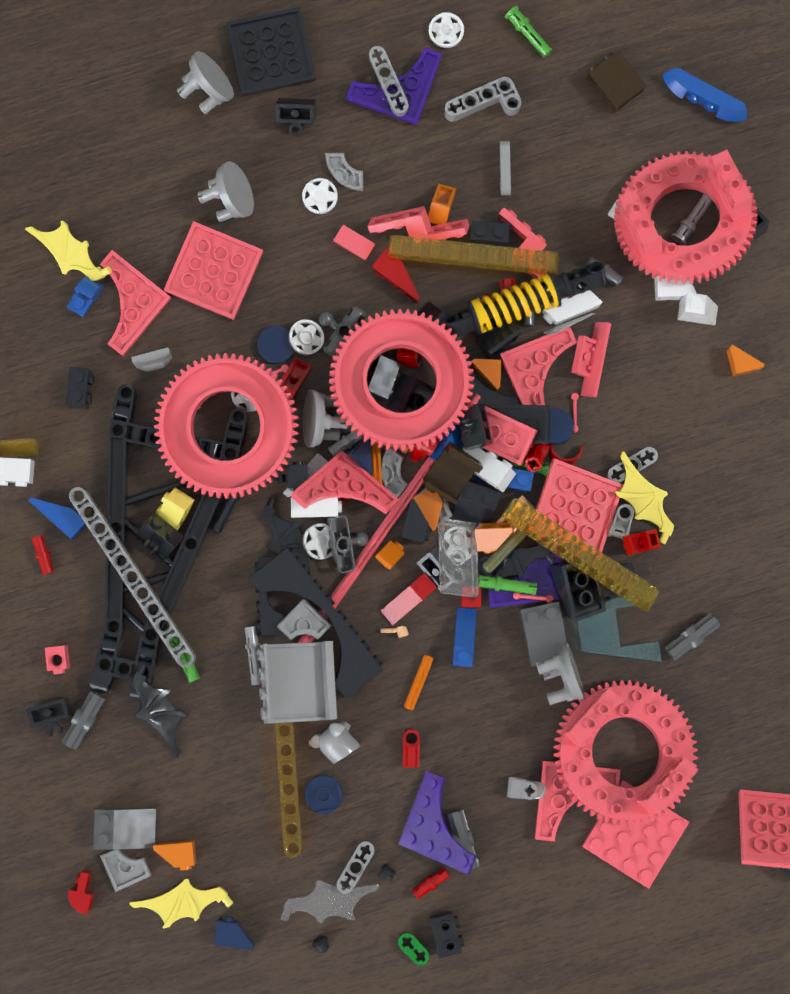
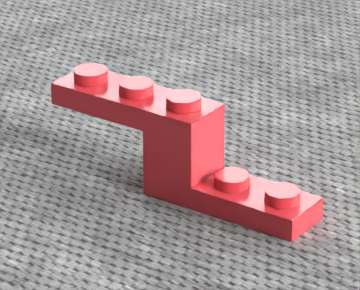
[368,206,469,245]
[498,208,547,280]

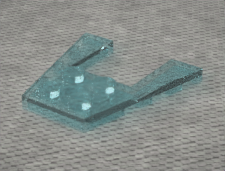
[577,584,661,661]

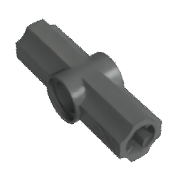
[664,613,721,661]
[62,691,106,750]
[447,809,479,869]

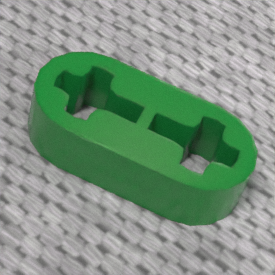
[398,932,429,965]

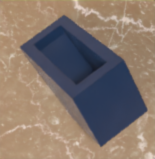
[214,916,255,950]

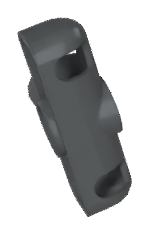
[319,306,367,358]
[327,515,369,573]

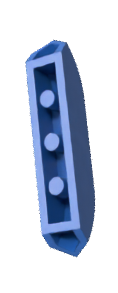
[662,68,747,122]

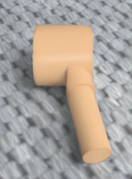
[381,626,409,638]

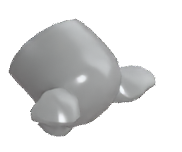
[309,721,361,764]

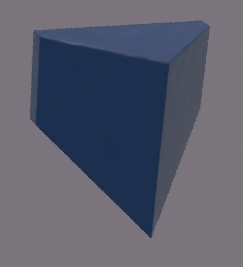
[348,438,372,475]

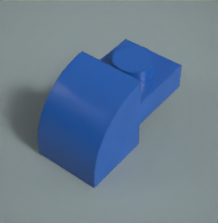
[67,276,104,318]

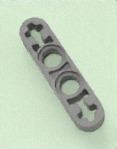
[369,46,409,116]

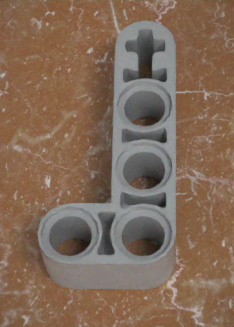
[444,77,521,122]

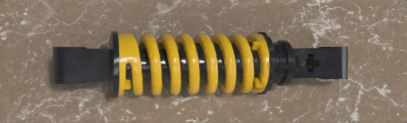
[441,262,607,337]

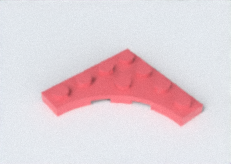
[100,250,172,357]
[499,326,577,405]
[291,451,399,514]
[535,761,621,842]

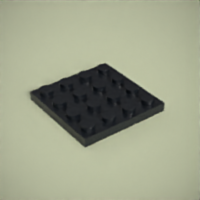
[226,7,316,96]

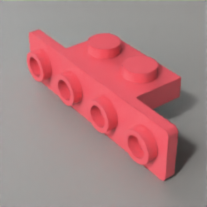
[571,322,611,397]

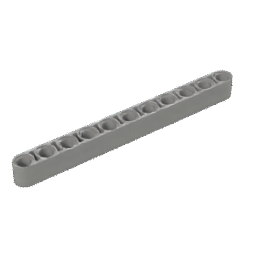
[69,487,196,667]

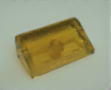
[0,438,40,457]

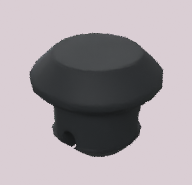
[379,864,395,881]
[312,935,329,953]

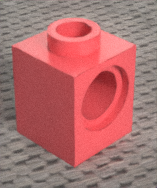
[45,645,70,674]

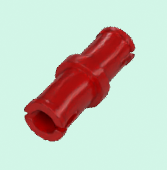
[31,535,54,575]
[412,867,451,900]

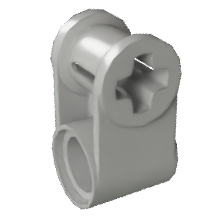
[607,504,634,542]
[507,777,546,800]

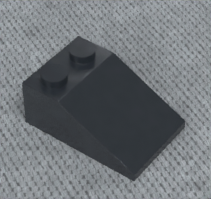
[550,554,606,622]

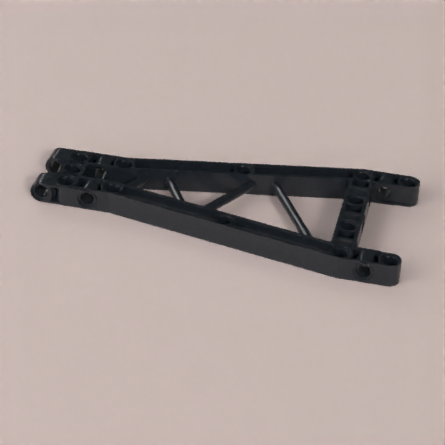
[90,384,248,700]

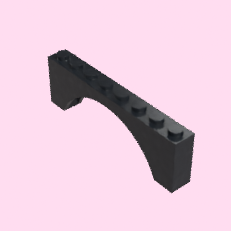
[250,547,383,699]

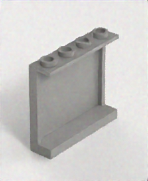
[257,641,337,724]

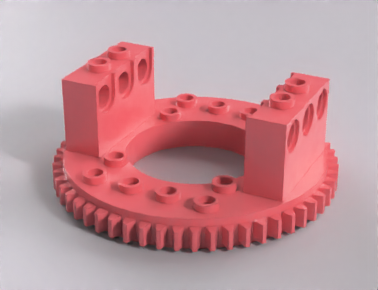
[614,150,758,285]
[329,309,474,452]
[154,353,299,499]
[553,680,698,826]

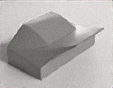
[131,347,173,372]

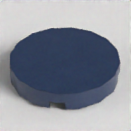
[257,326,294,364]
[549,408,574,445]
[304,775,343,814]

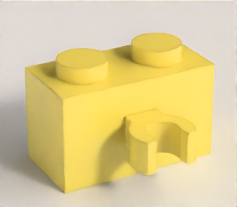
[156,488,194,531]

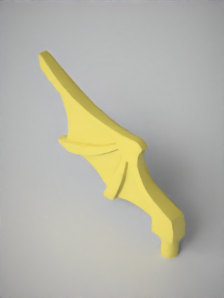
[25,220,112,281]
[614,452,674,545]
[129,879,234,929]

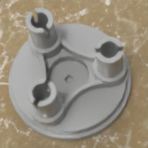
[177,51,234,114]
[197,161,254,222]
[303,390,348,448]
[536,643,585,705]

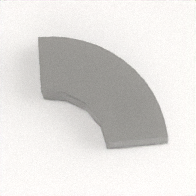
[325,153,363,191]
[381,448,408,498]

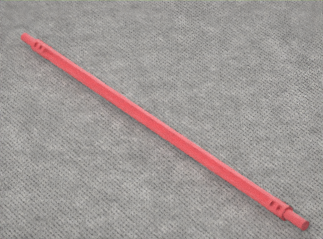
[298,394,481,643]

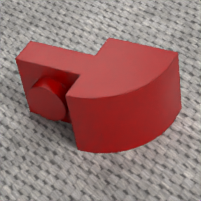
[623,529,661,556]
[68,869,95,914]

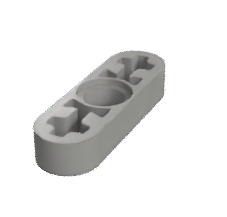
[499,141,511,196]
[607,447,658,483]
[337,842,375,894]

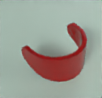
[548,445,583,465]

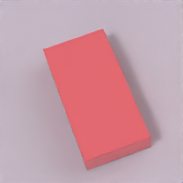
[333,225,375,261]

